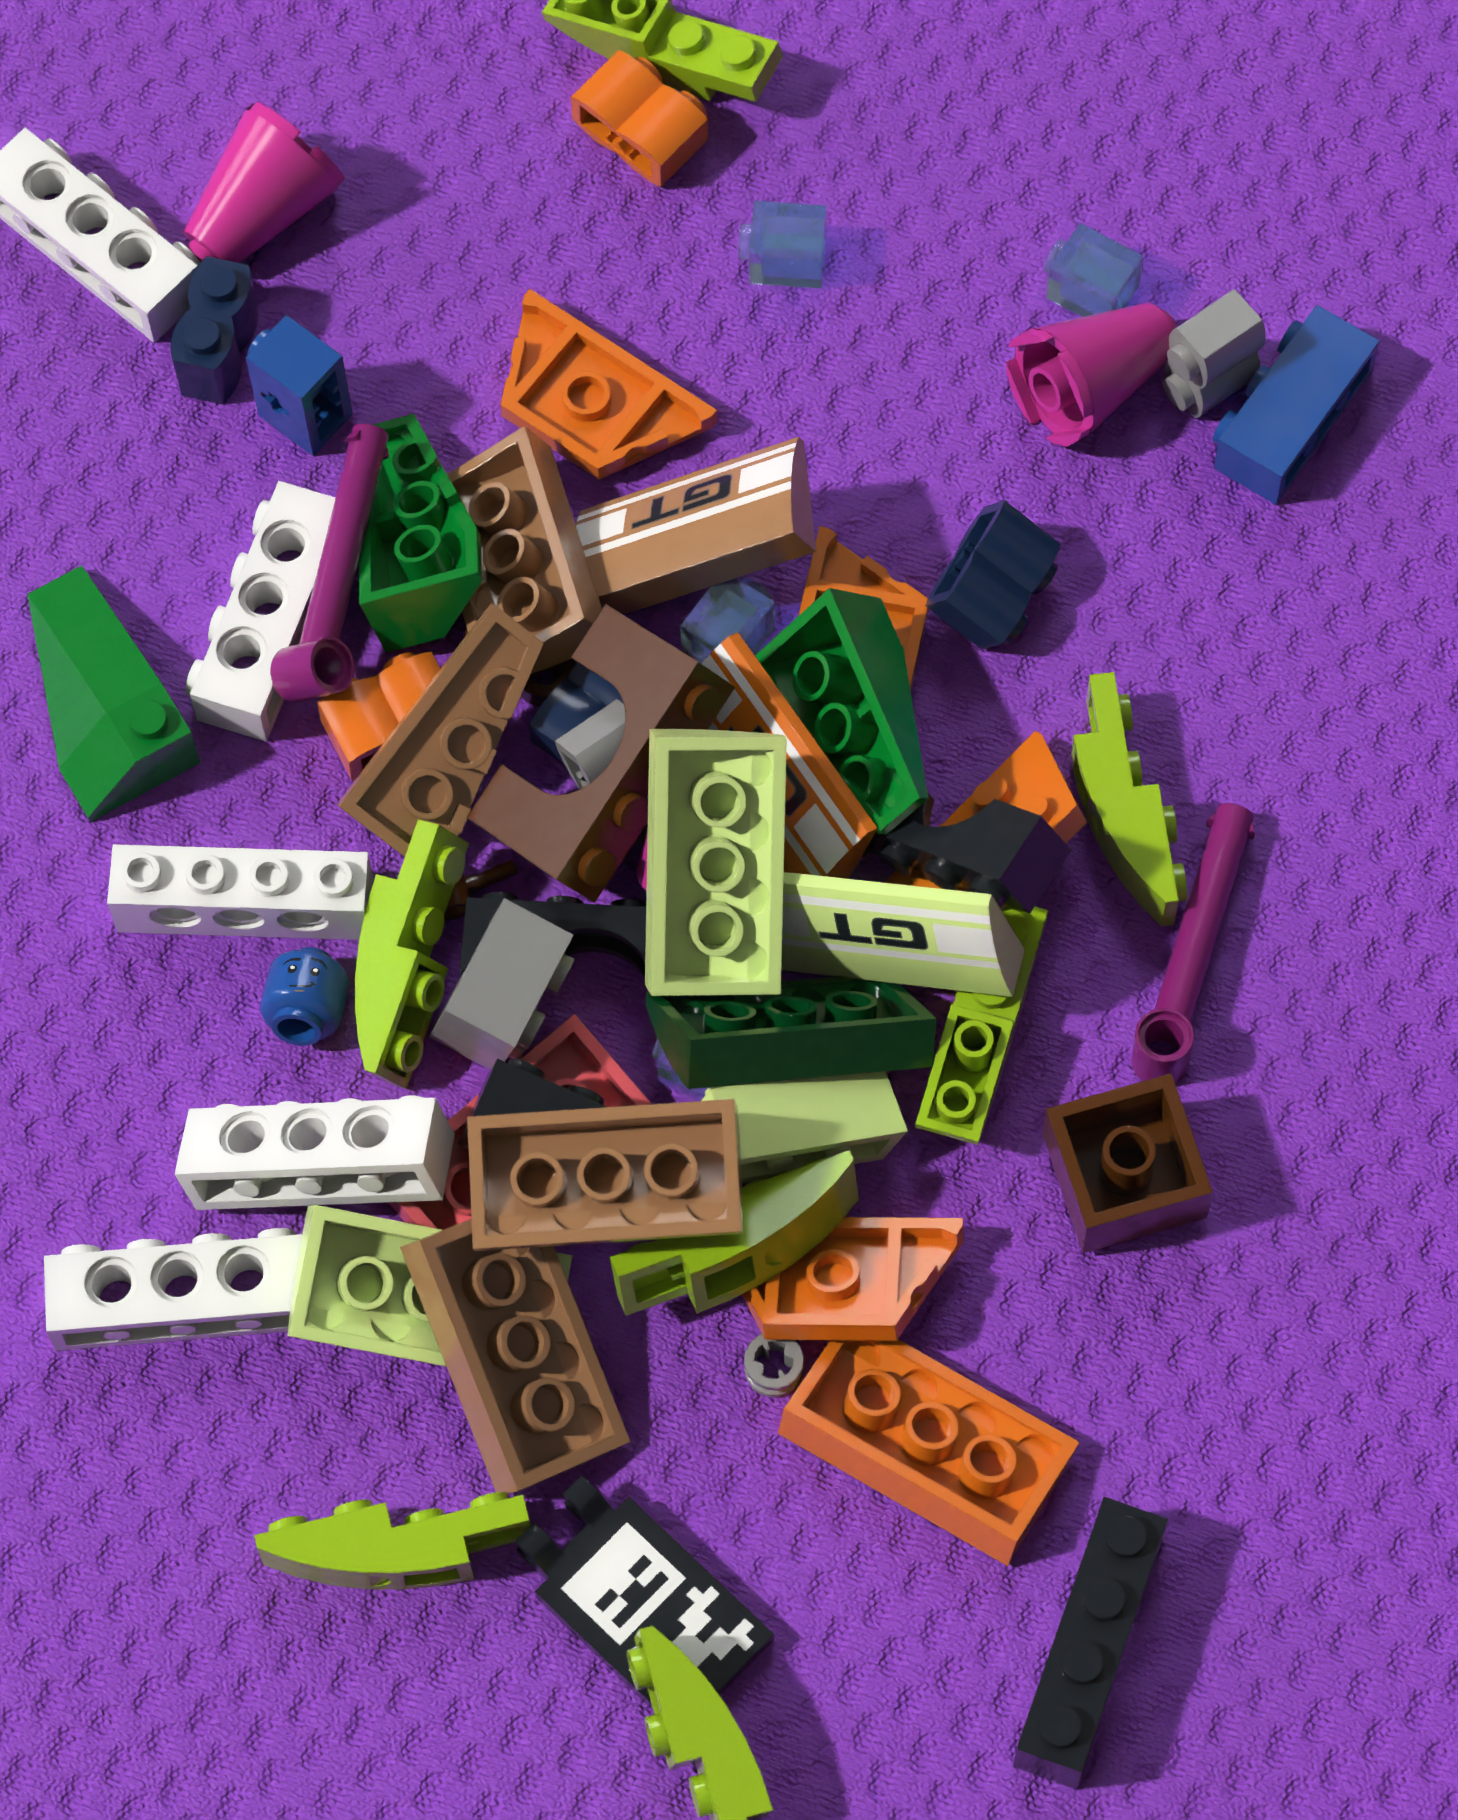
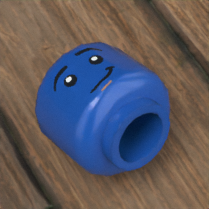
[260,947,350,1046]

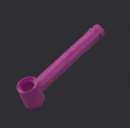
[270,424,389,703]
[1131,803,1255,1084]

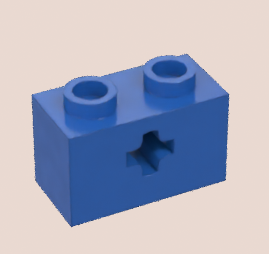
[245,315,353,456]

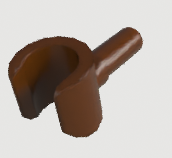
[444,859,517,921]

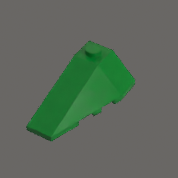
[359,413,482,653]
[27,565,200,822]
[755,588,929,835]

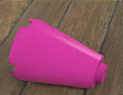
[183,102,345,263]
[1006,303,1177,447]

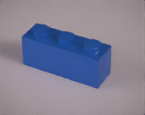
[1212,305,1379,505]

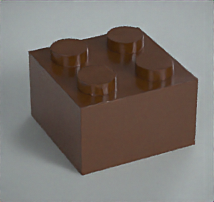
[1043,1073,1213,1253]

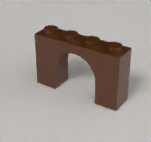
[467,604,735,903]

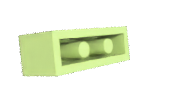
[701,1071,908,1183]

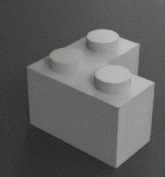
[429,898,575,1070]

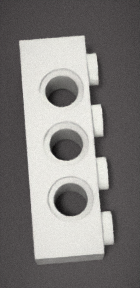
[0,128,200,343]
[186,481,335,742]
[107,844,374,940]
[174,1095,455,1210]
[44,1228,302,1351]

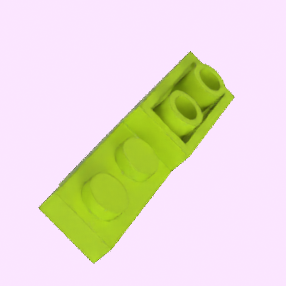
[542,0,783,102]
[1071,672,1187,926]
[355,819,469,1089]
[915,905,1048,1145]
[610,1150,859,1316]
[254,1492,530,1590]
[627,1626,773,1820]

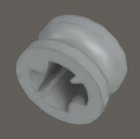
[744,1334,804,1398]

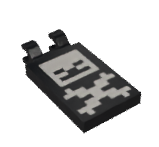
[515,1476,774,1710]

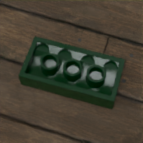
[646,976,936,1089]

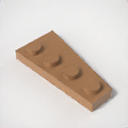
[336,603,544,857]

